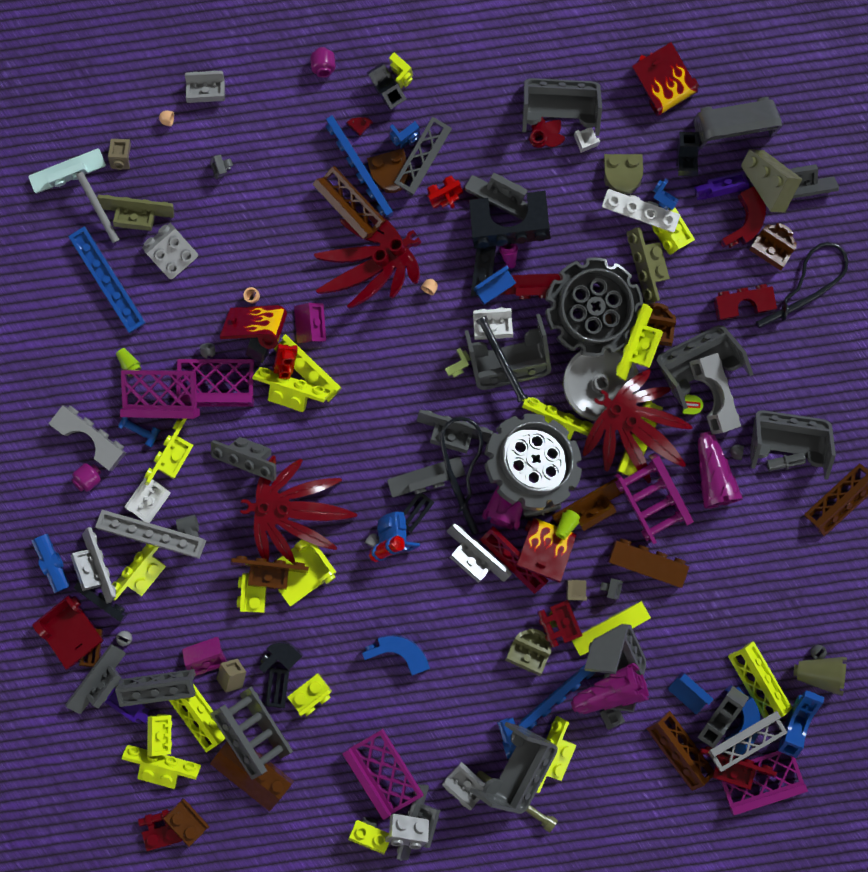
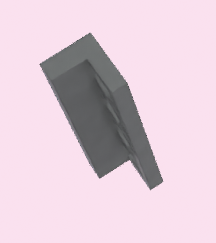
[394,116,452,196]
[115,669,196,707]

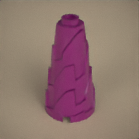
[697,432,743,509]
[482,465,529,530]
[571,663,649,714]

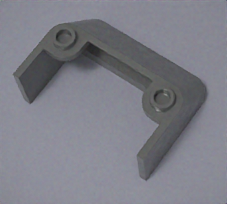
[522,78,602,136]
[693,97,782,149]
[465,314,551,390]
[657,325,753,410]
[750,410,836,480]
[585,624,646,712]
[470,722,558,814]

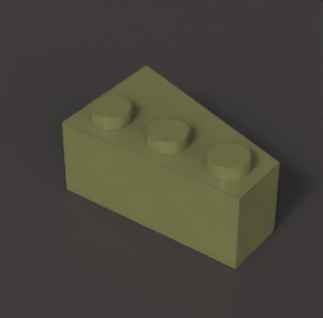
[741,149,802,213]

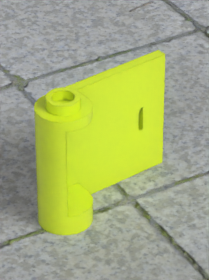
[273,539,337,607]

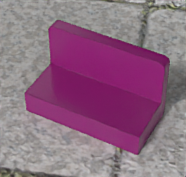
[294,303,326,344]
[182,637,227,676]

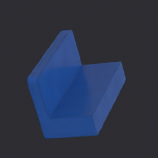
[474,266,516,305]
[668,672,714,714]

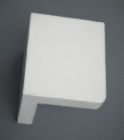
[574,128,600,153]

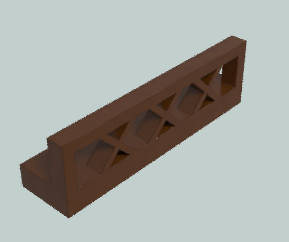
[312,166,385,239]
[804,463,868,536]
[646,711,714,791]

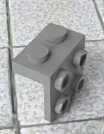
[142,223,198,279]

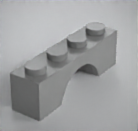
[689,353,741,435]
[48,405,126,471]

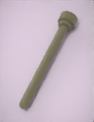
[477,771,558,833]

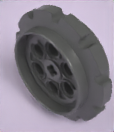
[545,258,643,357]
[485,413,582,511]

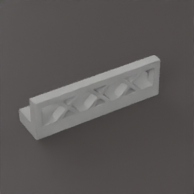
[708,711,788,772]

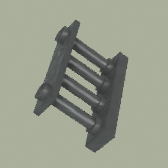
[210,686,293,780]

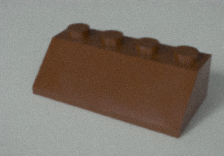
[210,741,294,812]

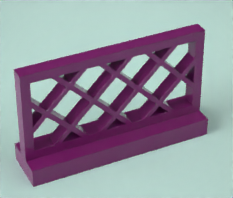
[176,359,254,407]
[120,370,200,419]
[342,729,424,820]
[721,751,808,816]

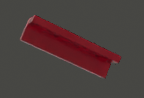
[480,526,549,594]

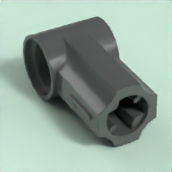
[176,515,199,537]

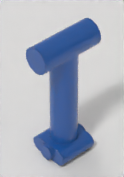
[118,417,161,447]

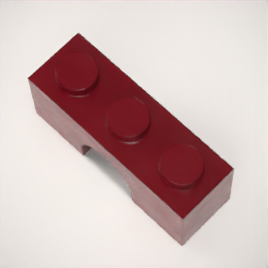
[713,284,777,321]

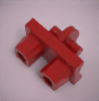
[427,176,464,209]
[273,344,298,379]

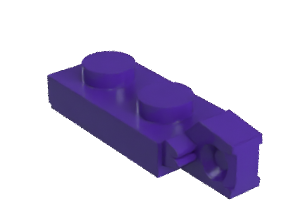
[695,171,750,200]
[105,686,151,725]

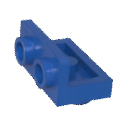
[389,121,420,148]
[653,178,678,210]

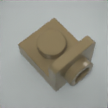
[108,139,131,170]

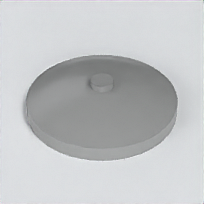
[563,349,640,421]

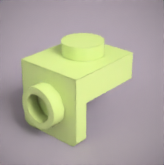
[445,348,470,378]

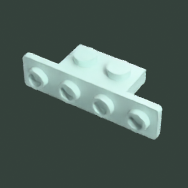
[29,149,106,193]

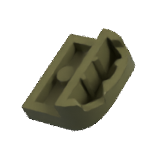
[604,154,643,195]
[505,629,551,676]

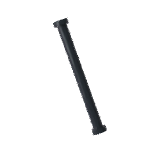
[476,316,528,403]

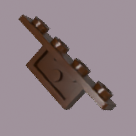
[552,478,624,531]
[231,556,309,590]

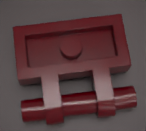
[537,600,582,648]
[138,809,182,851]

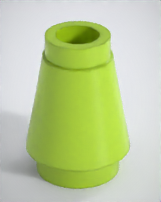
[116,348,142,377]
[555,510,580,540]

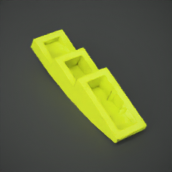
[571,601,651,656]

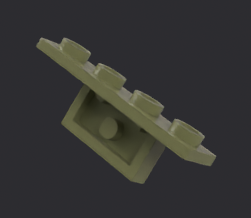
[97,195,174,231]
[627,227,670,305]

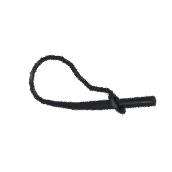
[756,242,849,328]
[440,417,483,534]

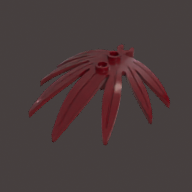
[314,203,421,309]
[582,369,692,483]
[240,455,357,564]

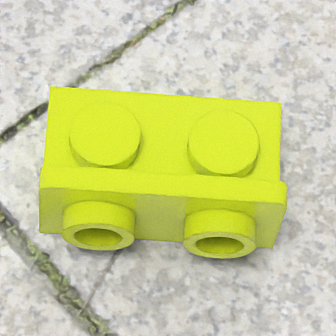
[389,52,413,88]
[651,208,695,255]
[237,573,266,613]
[287,673,332,717]
[147,714,172,756]
[348,820,389,855]

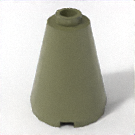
[793,657,847,696]

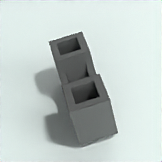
[698,687,749,748]

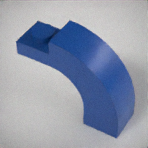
[362,635,430,675]
[725,685,760,755]
[778,690,824,758]

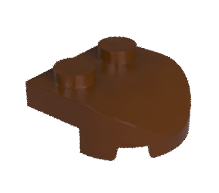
[367,148,410,193]
[749,223,797,271]
[647,303,676,347]

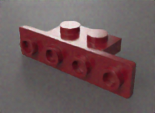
[500,273,560,299]
[699,746,777,790]

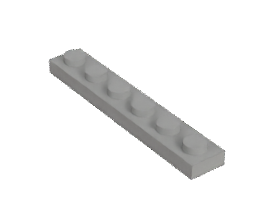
[95,510,206,559]

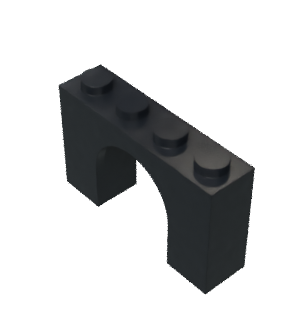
[469,191,551,249]

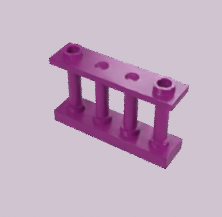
[615,453,694,544]

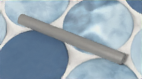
[76,171,119,243]

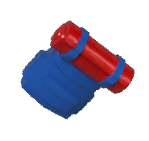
[369,512,420,562]

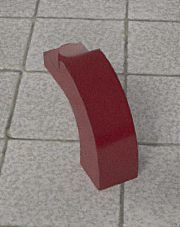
[719,186,766,248]

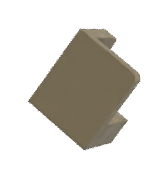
[566,580,587,601]
[217,659,246,692]

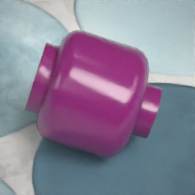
[310,47,336,77]
[72,463,101,492]

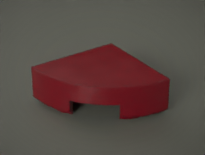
[346,117,373,136]

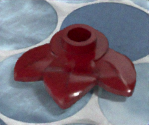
[529,117,565,148]

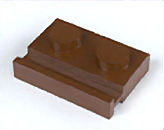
[162,798,209,847]

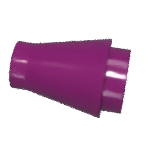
[499,244,518,268]

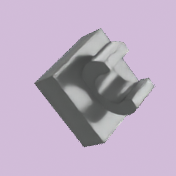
[210,154,233,179]
[600,578,623,600]
[599,709,625,730]

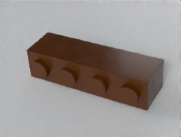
[607,538,690,588]

